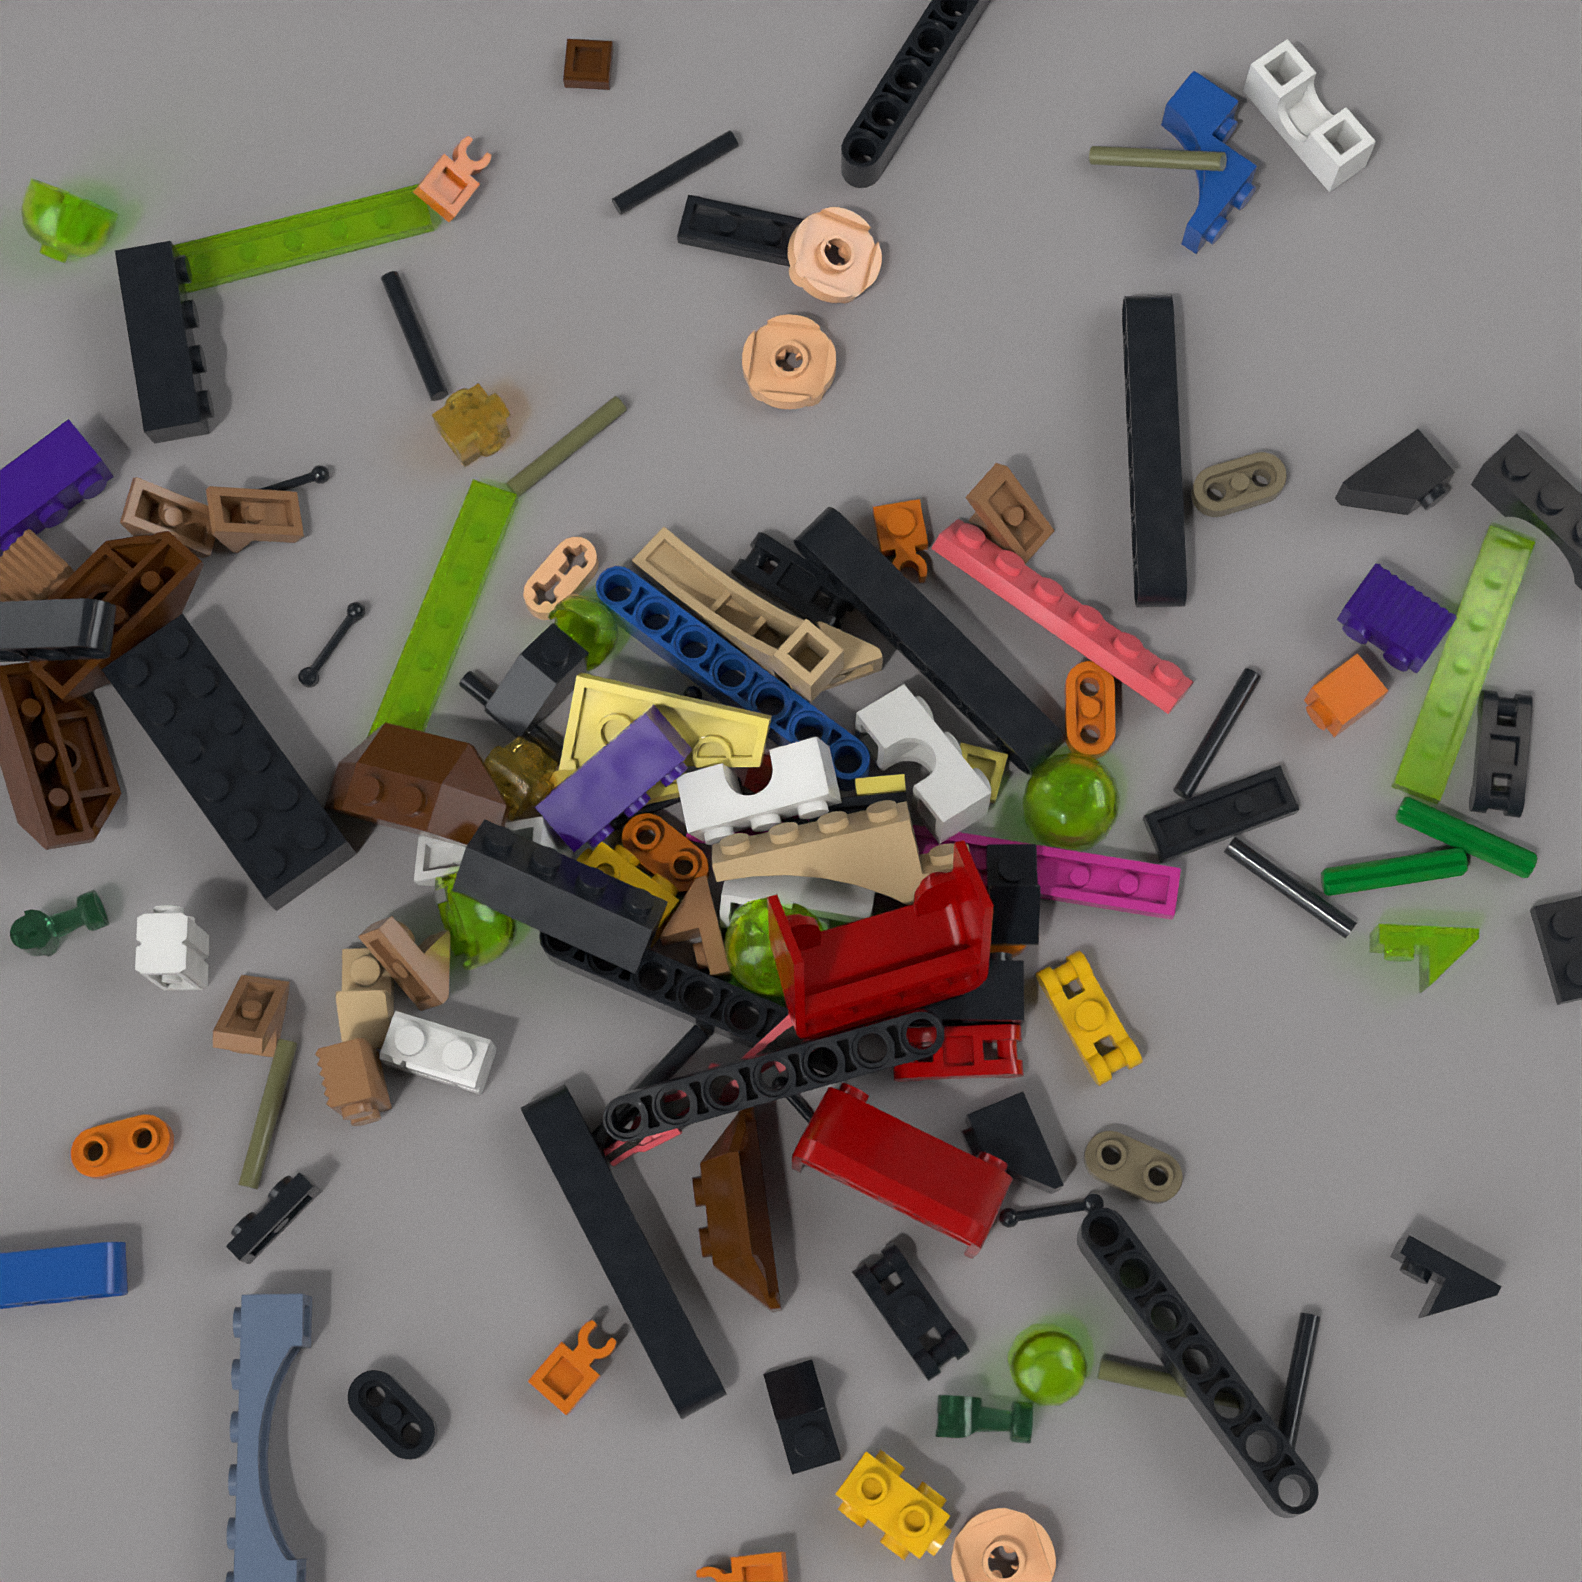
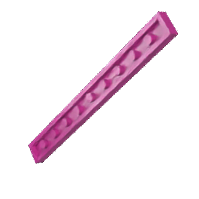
[686,815,1181,920]

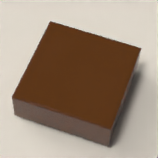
[563,38,614,90]

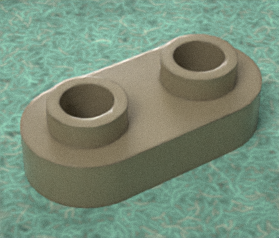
[1191,452,1287,517]
[1083,1131,1183,1204]

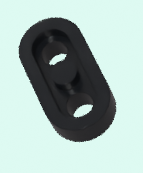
[348,1370,438,1460]

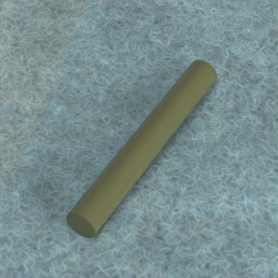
[1089,146,1227,171]
[506,396,627,498]
[238,1039,298,1190]
[1097,1359,1253,1409]

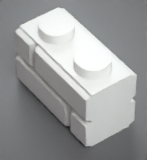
[135,905,210,991]
[379,1011,497,1095]

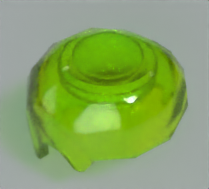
[548,594,618,671]
[1007,1323,1088,1406]

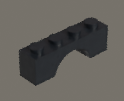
[1470,434,1582,590]

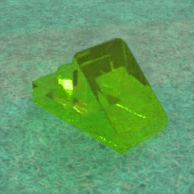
[1369,924,1479,993]

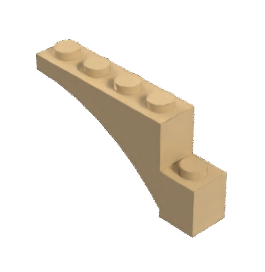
[632,527,844,702]
[712,800,970,906]

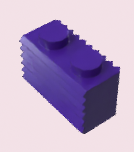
[1337,563,1457,674]

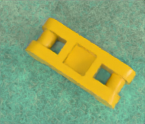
[1035,950,1143,1086]

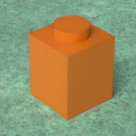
[1304,653,1388,738]

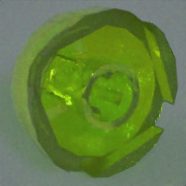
[20,178,119,263]
[1022,752,1121,851]
[435,870,517,970]
[725,898,824,997]

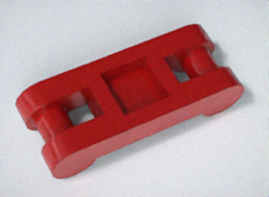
[893,1024,1024,1082]

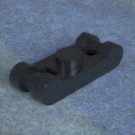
[731,532,855,630]
[1469,689,1533,818]
[852,1242,970,1382]

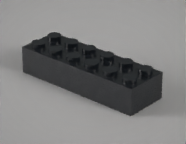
[101,613,357,911]

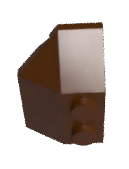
[29,531,204,702]
[0,662,122,850]
[324,722,510,847]
[692,1106,782,1312]

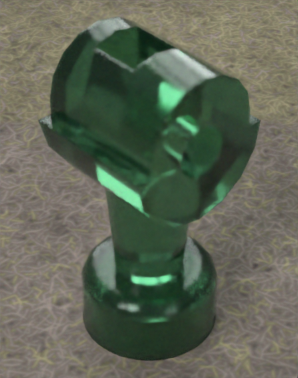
[10,889,109,957]
[935,1395,1033,1444]

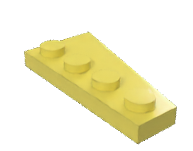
[559,672,772,770]

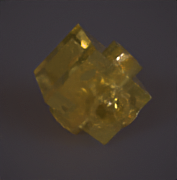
[432,383,511,468]
[484,736,559,821]

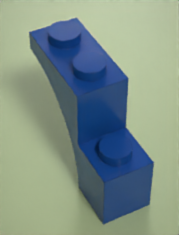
[1161,70,1257,254]

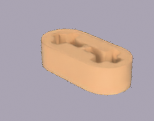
[523,537,599,620]

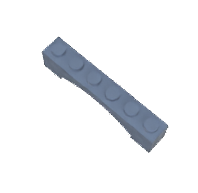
[225,1293,312,1582]

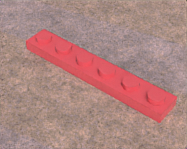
[931,518,1193,714]

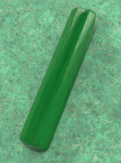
[1395,797,1538,879]
[1321,848,1468,896]

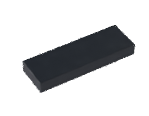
[677,195,804,267]
[1143,765,1299,864]

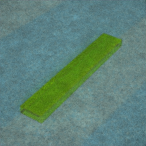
[174,183,434,293]
[367,479,519,738]
[1391,525,1535,805]

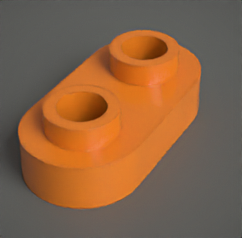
[1064,661,1116,760]
[622,813,709,895]
[71,1114,174,1179]

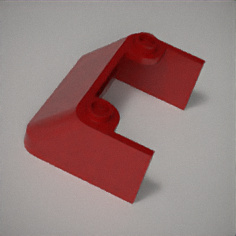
[767,840,994,1039]
[792,1082,1013,1259]

